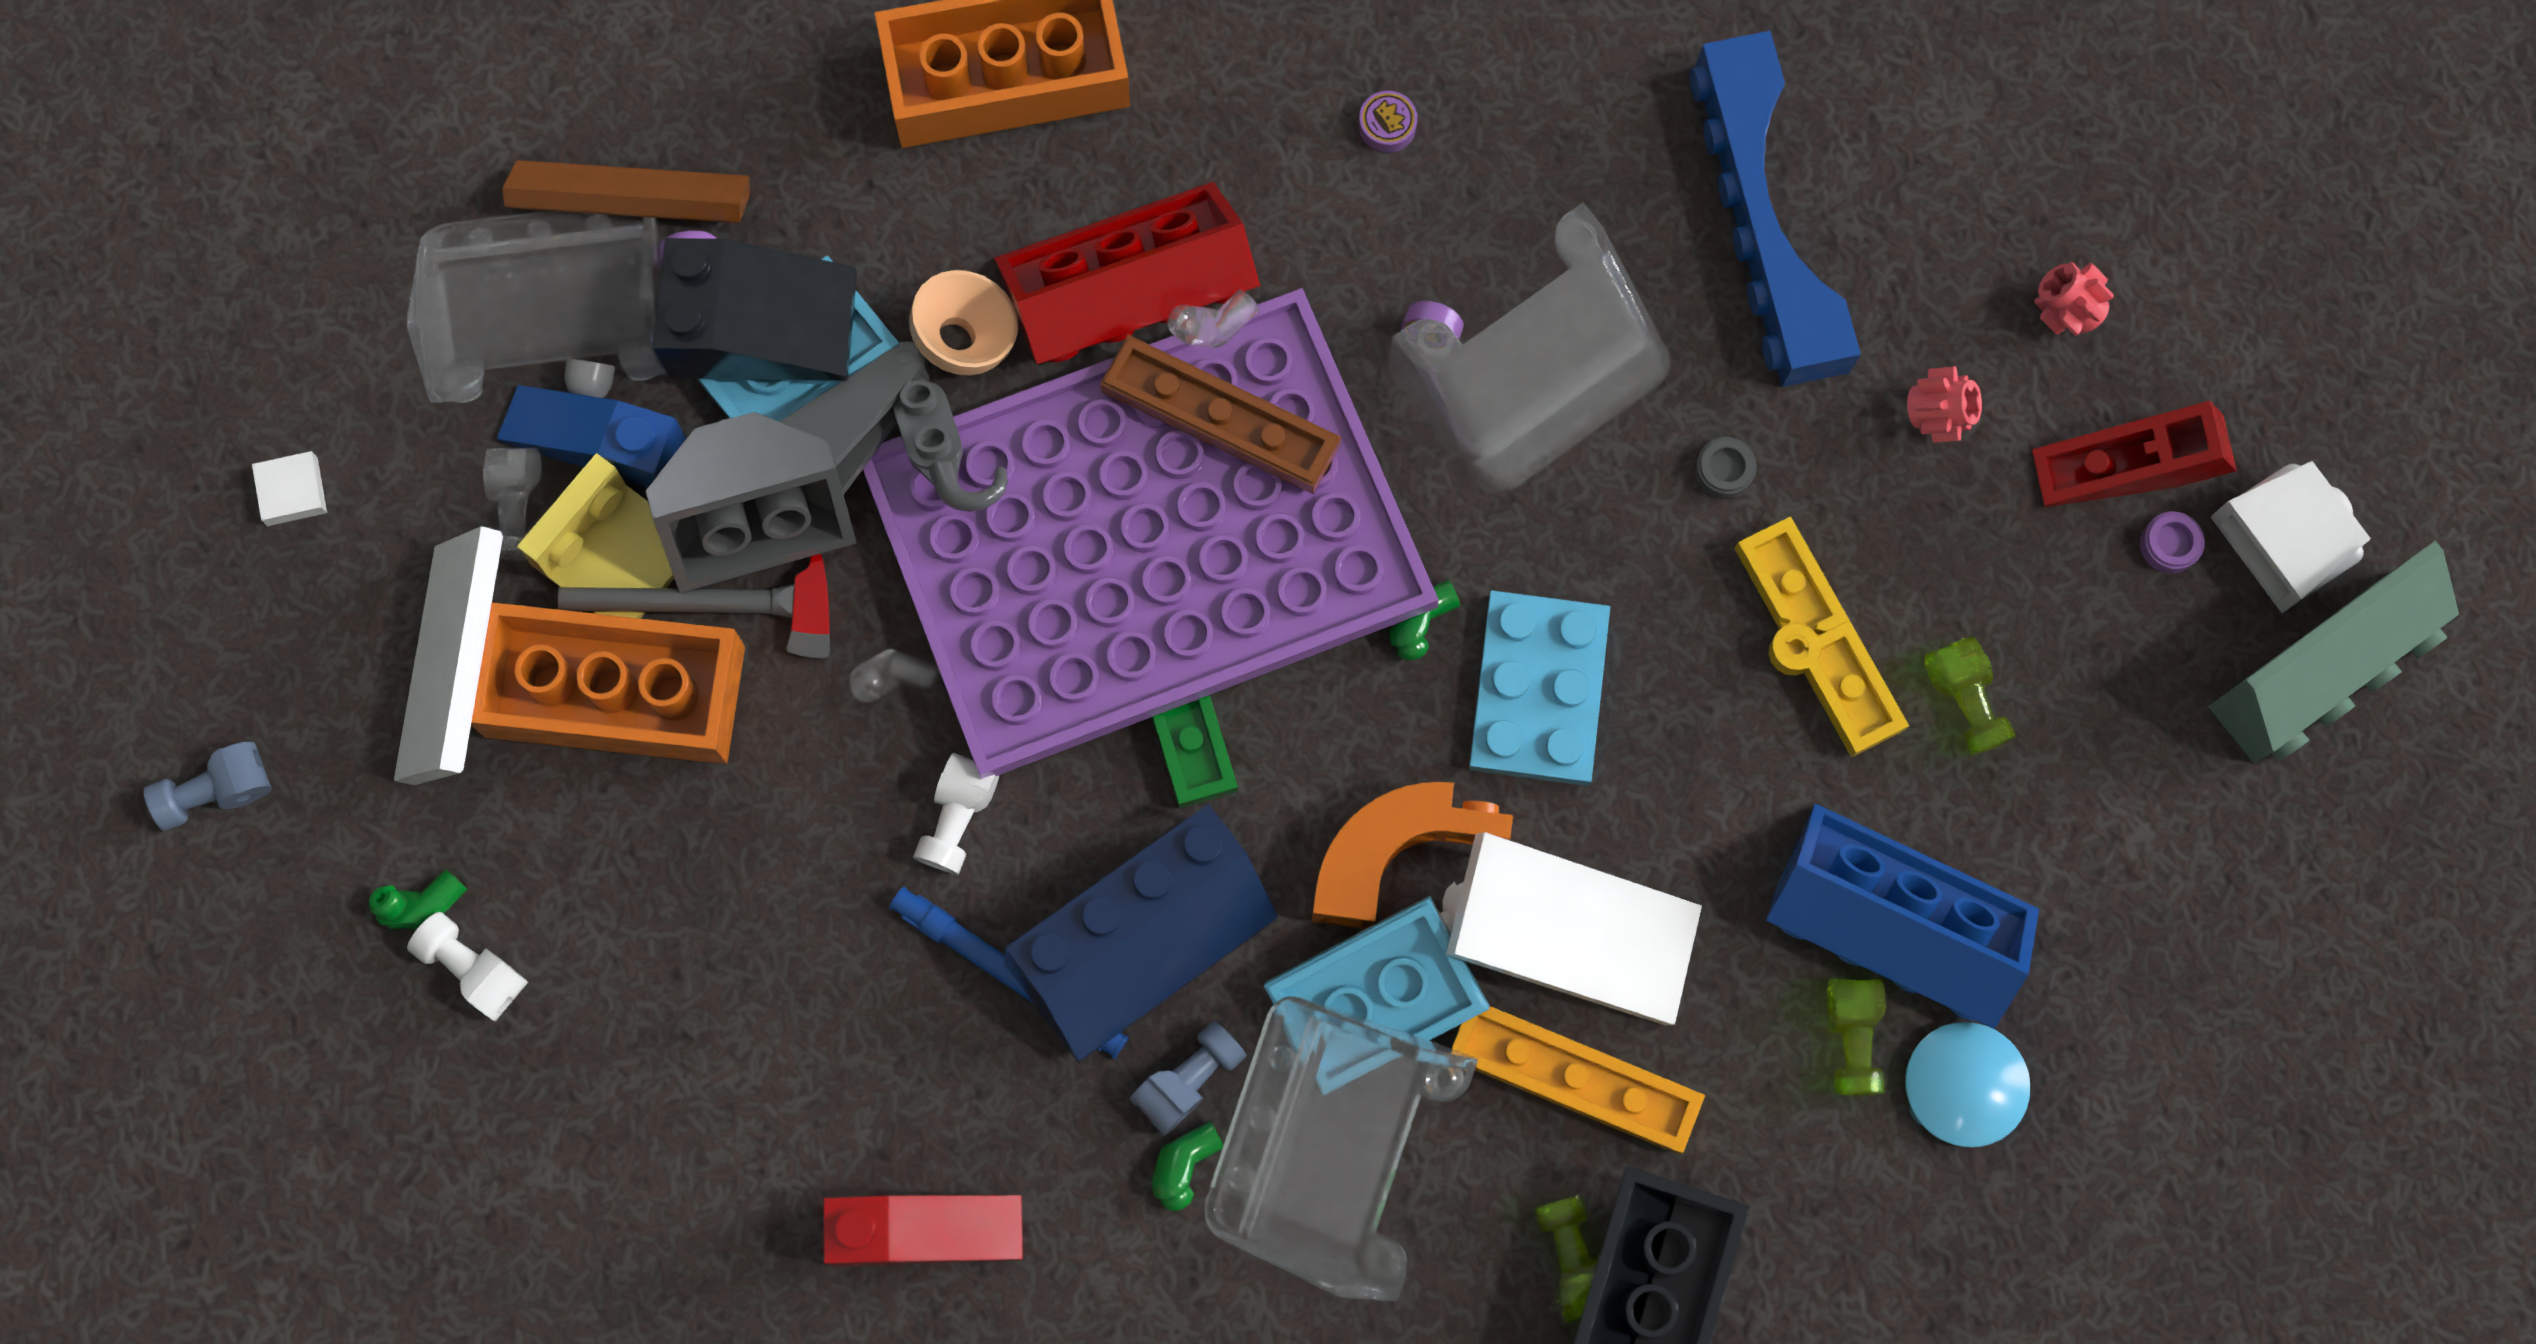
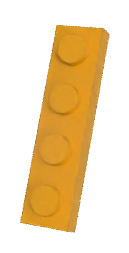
[1447,1006,1705,1155]

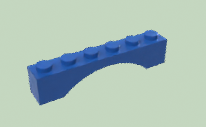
[1689,31,1861,387]

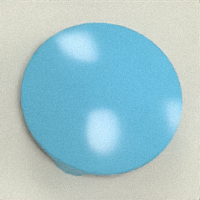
[1905,1022,2030,1147]

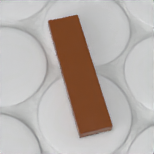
[502,160,750,223]
[1100,335,1341,494]

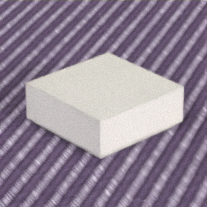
[252,451,327,526]

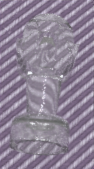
[483,448,542,561]

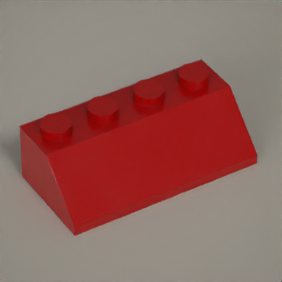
[994,182,1260,365]

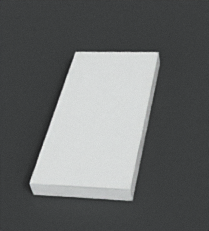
[394,526,503,785]
[1446,832,1702,1025]

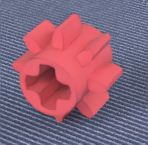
[2034,262,2114,336]
[1907,366,1982,443]

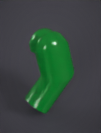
[1388,580,1460,661]
[369,868,468,930]
[1151,1121,1224,1211]

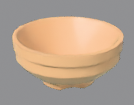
[909,270,1018,375]

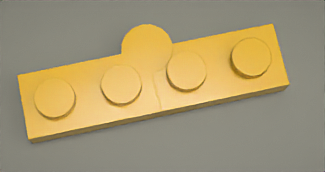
[1734,516,1909,758]

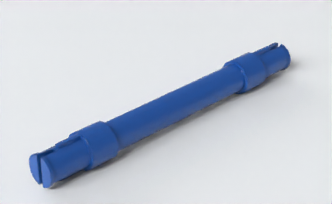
[889,886,1129,1059]

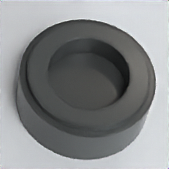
[1695,437,1757,499]

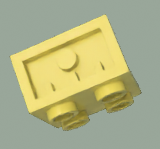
[517,453,674,619]

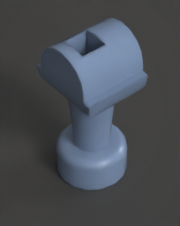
[144,742,272,832]
[1129,1020,1247,1136]

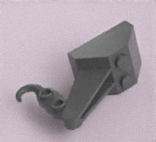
[646,341,1008,593]

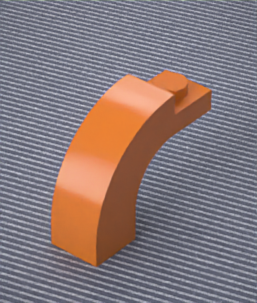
[1311,782,1513,929]

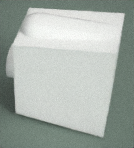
[2211,461,2371,613]

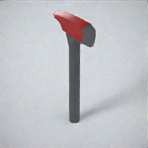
[558,554,830,660]

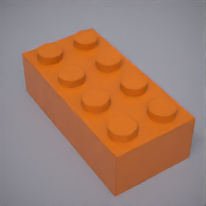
[875,0,1130,148]
[471,602,745,764]

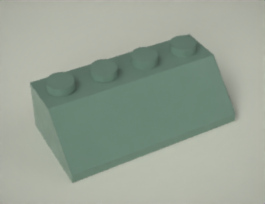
[2208,541,2459,764]

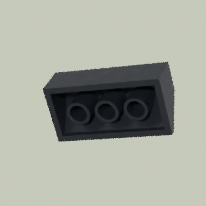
[1573,1166,1750,1344]

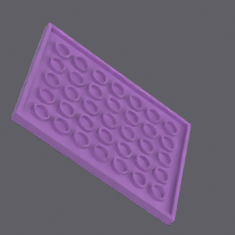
[863,288,1439,779]

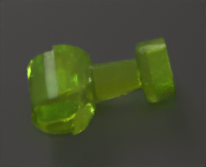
[1924,636,2017,756]
[1827,979,1887,1095]
[1534,1196,1599,1324]

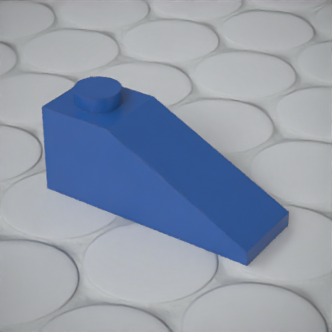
[497,385,687,488]

